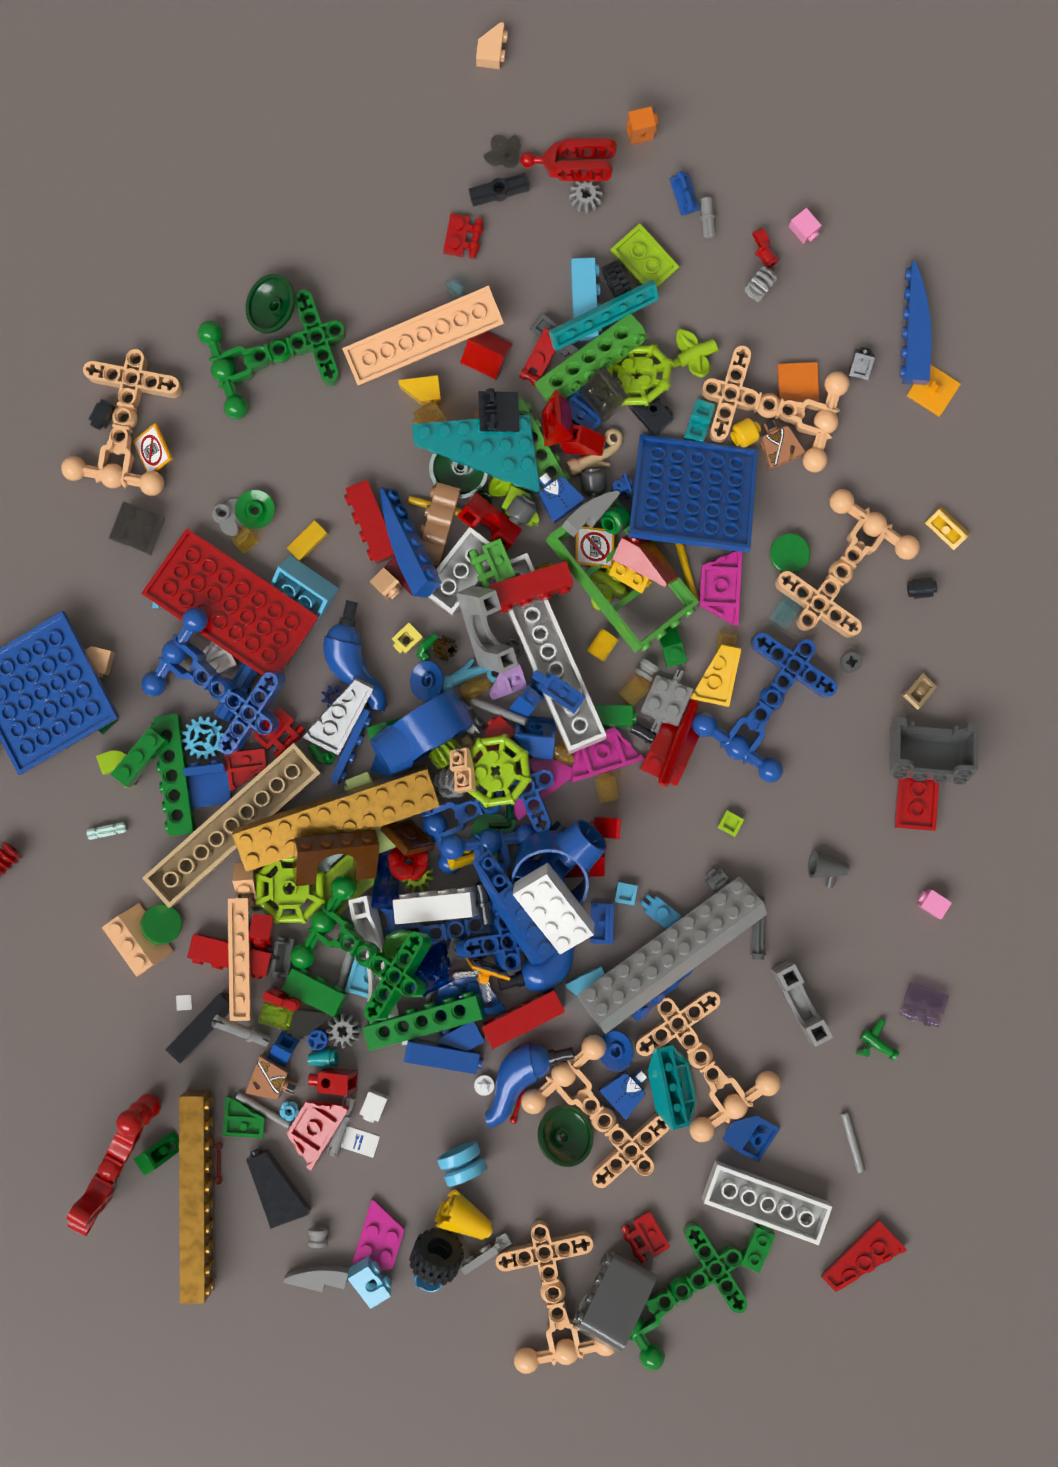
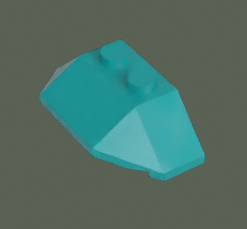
[648,1045,697,1130]

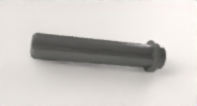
[750,895,766,960]

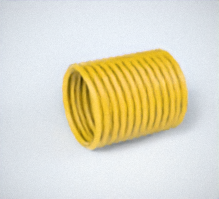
[587,629,618,661]

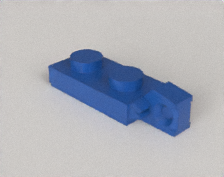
[532,670,586,714]

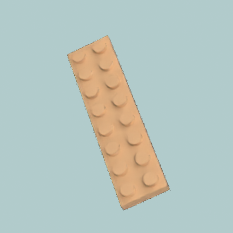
[342,286,504,386]

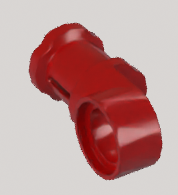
[752,227,780,269]

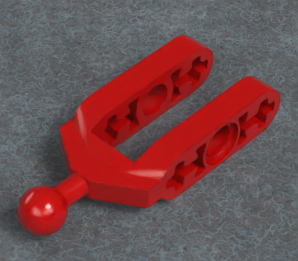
[520,138,617,181]

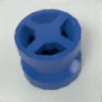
[307,1028,329,1050]

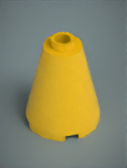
[435,1189,493,1240]

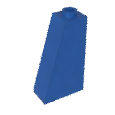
[403,1038,483,1074]

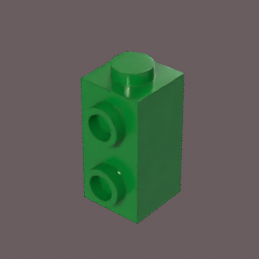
[594,705,637,729]
[741,1223,776,1273]

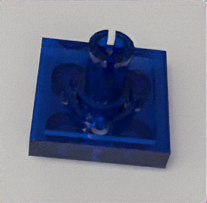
[415,942,455,996]

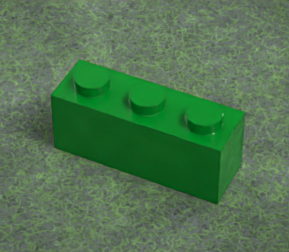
[110,727,169,787]
[281,968,349,1017]

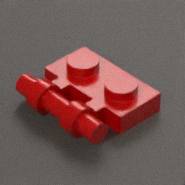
[443,213,484,259]
[253,707,305,758]
[262,986,302,1011]
[620,1210,670,1263]

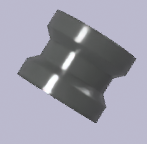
[840,652,862,673]

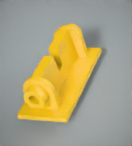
[609,561,652,593]

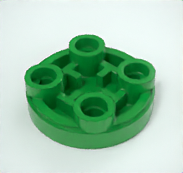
[770,533,810,573]
[140,904,182,946]

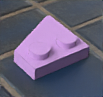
[489,664,527,700]

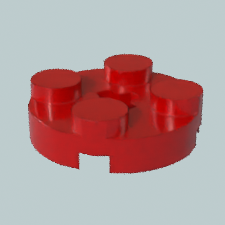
[388,847,429,881]

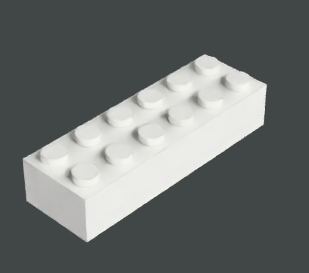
[702,1160,832,1245]

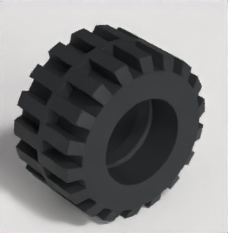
[409,1228,464,1286]

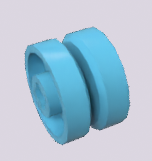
[436,1141,488,1186]

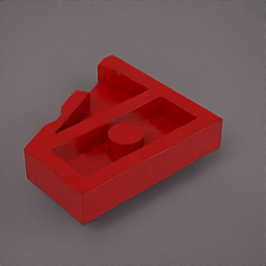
[225,747,268,791]

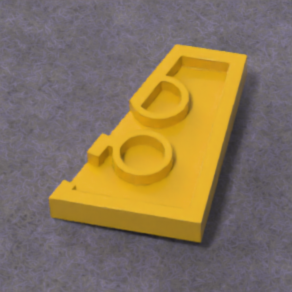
[691,644,741,707]

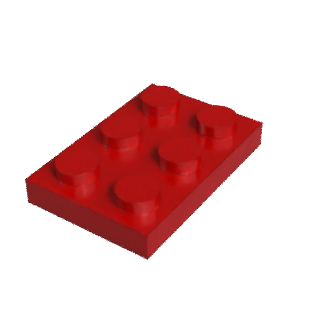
[894,778,939,831]

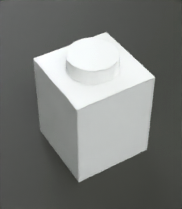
[360,1088,389,1123]

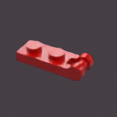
[519,328,556,386]

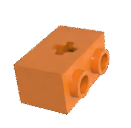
[626,106,659,145]

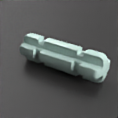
[87,822,127,840]

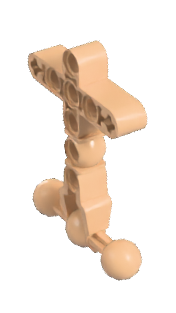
[702,346,850,473]
[61,349,182,496]
[775,489,920,638]
[635,990,781,1142]
[521,1034,670,1188]
[496,1220,615,1374]

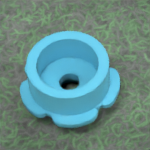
[280,1101,300,1121]

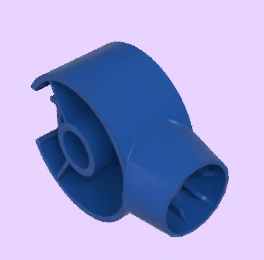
[370,689,474,775]
[511,819,607,905]

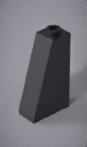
[165,992,230,1064]
[246,1148,311,1229]

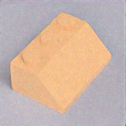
[102,903,174,977]

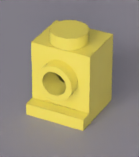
[392,623,424,654]

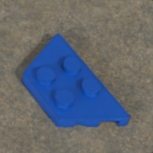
[434,974,505,1019]

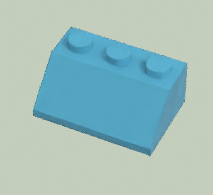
[270,555,339,626]

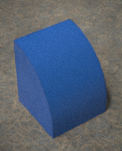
[267,1031,300,1068]

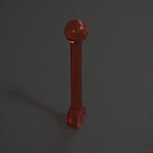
[214,1142,223,1185]

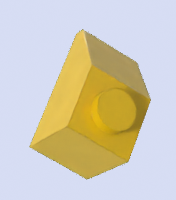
[398,375,442,408]

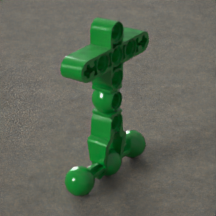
[198,290,346,420]
[290,875,432,1021]
[629,1221,747,1371]

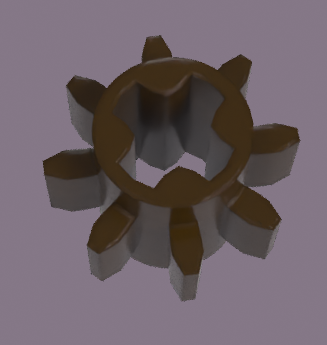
[433,635,457,661]

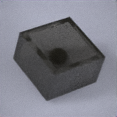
[109,501,165,556]

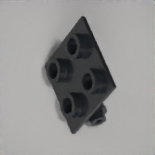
[478,388,520,432]

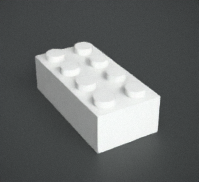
[428,527,490,617]
[513,863,594,954]
[393,886,480,924]

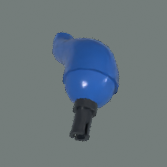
[323,600,386,711]
[497,946,575,993]
[485,1042,575,1128]

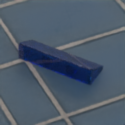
[371,851,399,910]

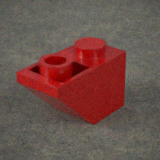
[560,425,606,456]
[249,913,274,950]

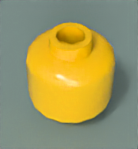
[730,418,761,448]

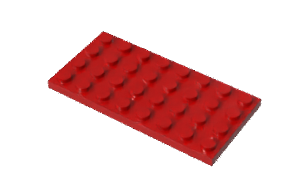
[141,528,319,683]

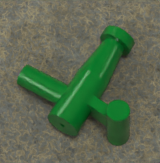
[856,1018,899,1061]

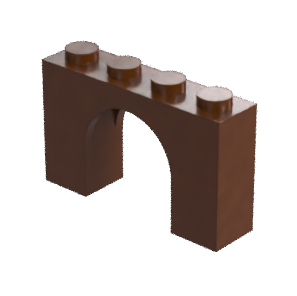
[293,830,379,886]

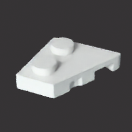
[203,642,238,681]

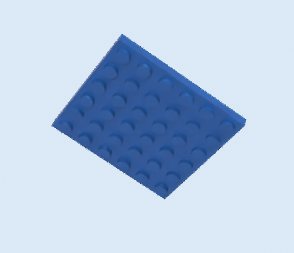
[628,434,758,553]
[0,611,120,775]

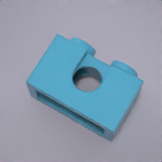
[348,1256,392,1309]

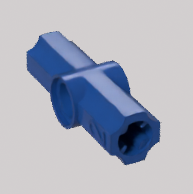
[214,663,258,722]

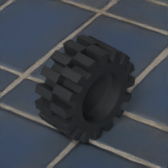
[601,260,632,298]

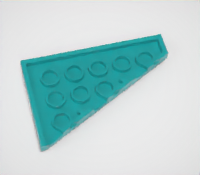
[411,415,540,493]

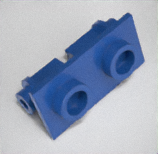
[669,171,700,216]
[610,472,634,499]

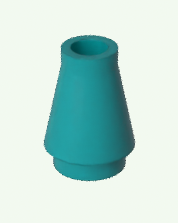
[308,1048,339,1068]

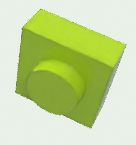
[717,810,744,837]

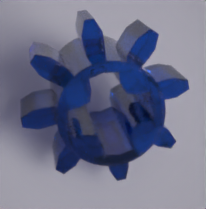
[321,685,342,708]

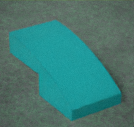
[684,398,716,442]

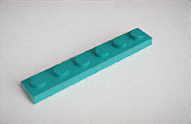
[549,280,659,351]

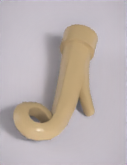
[566,428,623,477]

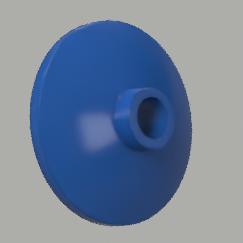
[410,661,444,701]
[600,1031,634,1072]

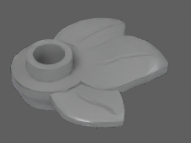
[212,499,244,536]

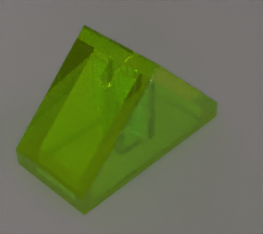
[258,1000,294,1030]

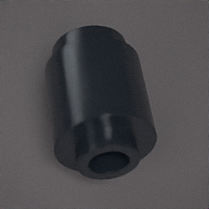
[88,399,115,430]
[907,577,937,599]

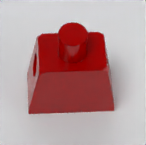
[308,1068,358,1096]

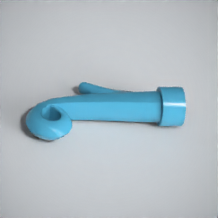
[443,658,499,692]

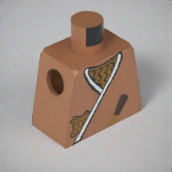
[760,420,805,471]
[246,1054,297,1099]

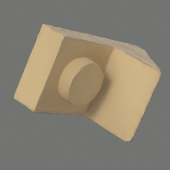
[901,673,937,710]

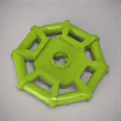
[601,344,674,407]
[468,734,532,808]
[254,856,326,924]

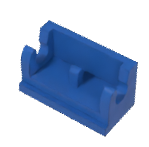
[590,902,614,944]

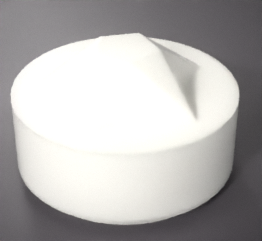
[474,1074,494,1096]

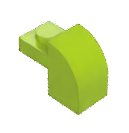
[96,750,136,788]

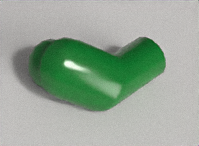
[416,633,439,662]
[308,743,335,765]

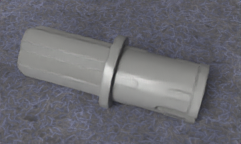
[700,197,716,239]

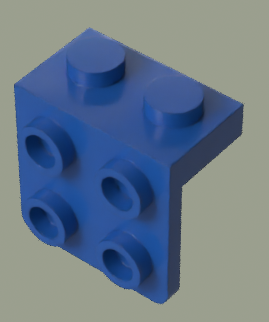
[183,760,231,808]

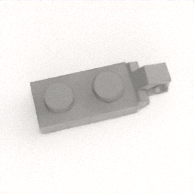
[460,1232,512,1275]

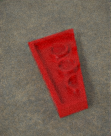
[820,1219,907,1292]

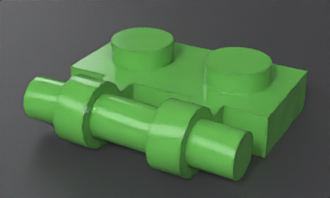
[469,539,516,589]

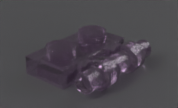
[899,982,949,1027]

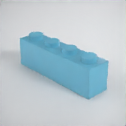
[571,258,602,342]

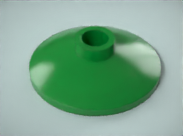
[235,490,275,529]

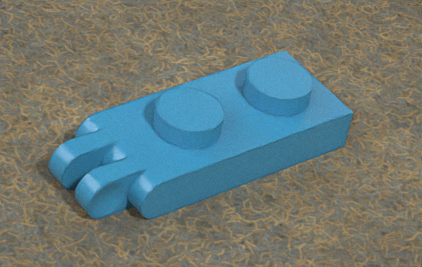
[640,894,683,929]

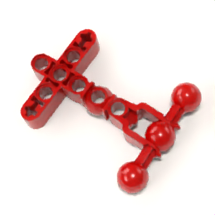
[66,1093,161,1237]

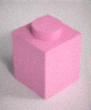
[788,208,822,244]
[917,889,952,920]

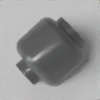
[580,467,607,497]
[507,494,536,525]

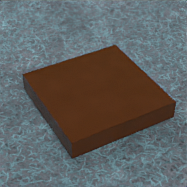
[380,819,435,856]

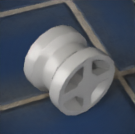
[634,658,659,682]
[308,1227,328,1248]

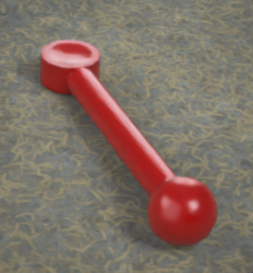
[510,1088,526,1124]

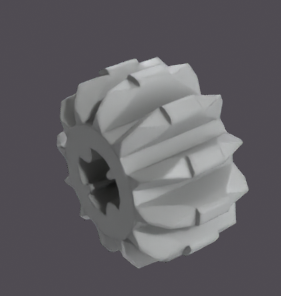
[569,181,603,214]
[745,266,777,302]
[433,768,465,799]
[326,1013,361,1048]

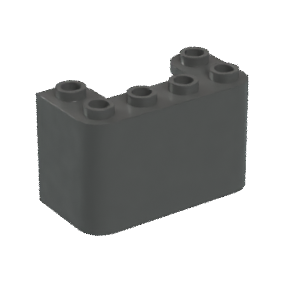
[890,717,978,785]
[572,1251,658,1352]

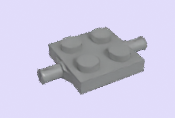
[641,669,694,733]

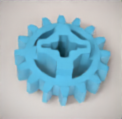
[182,716,224,759]

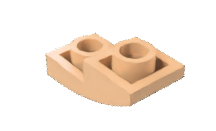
[450,748,476,793]

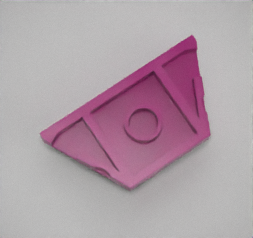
[699,551,742,626]
[571,727,644,783]
[510,757,572,820]
[351,1198,405,1271]

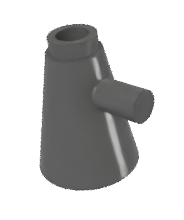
[808,851,850,888]

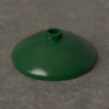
[246,274,296,334]
[429,454,488,498]
[538,1105,594,1167]

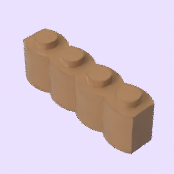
[419,482,461,566]

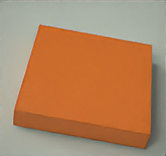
[777,362,819,403]

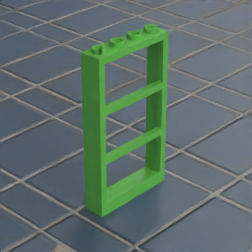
[545,490,699,653]

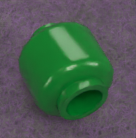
[601,505,630,535]

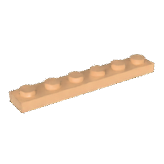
[228,898,251,1021]

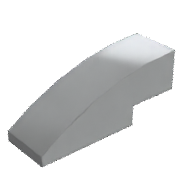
[561,490,620,537]
[283,1265,349,1292]

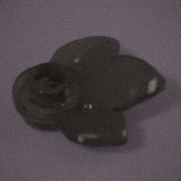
[484,135,521,168]

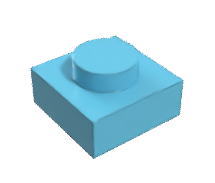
[614,882,638,906]

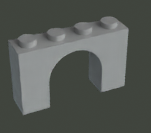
[456,586,519,673]
[770,960,833,1047]

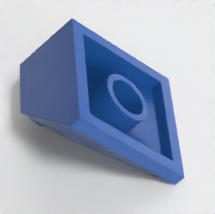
[514,716,556,760]
[722,1115,780,1162]

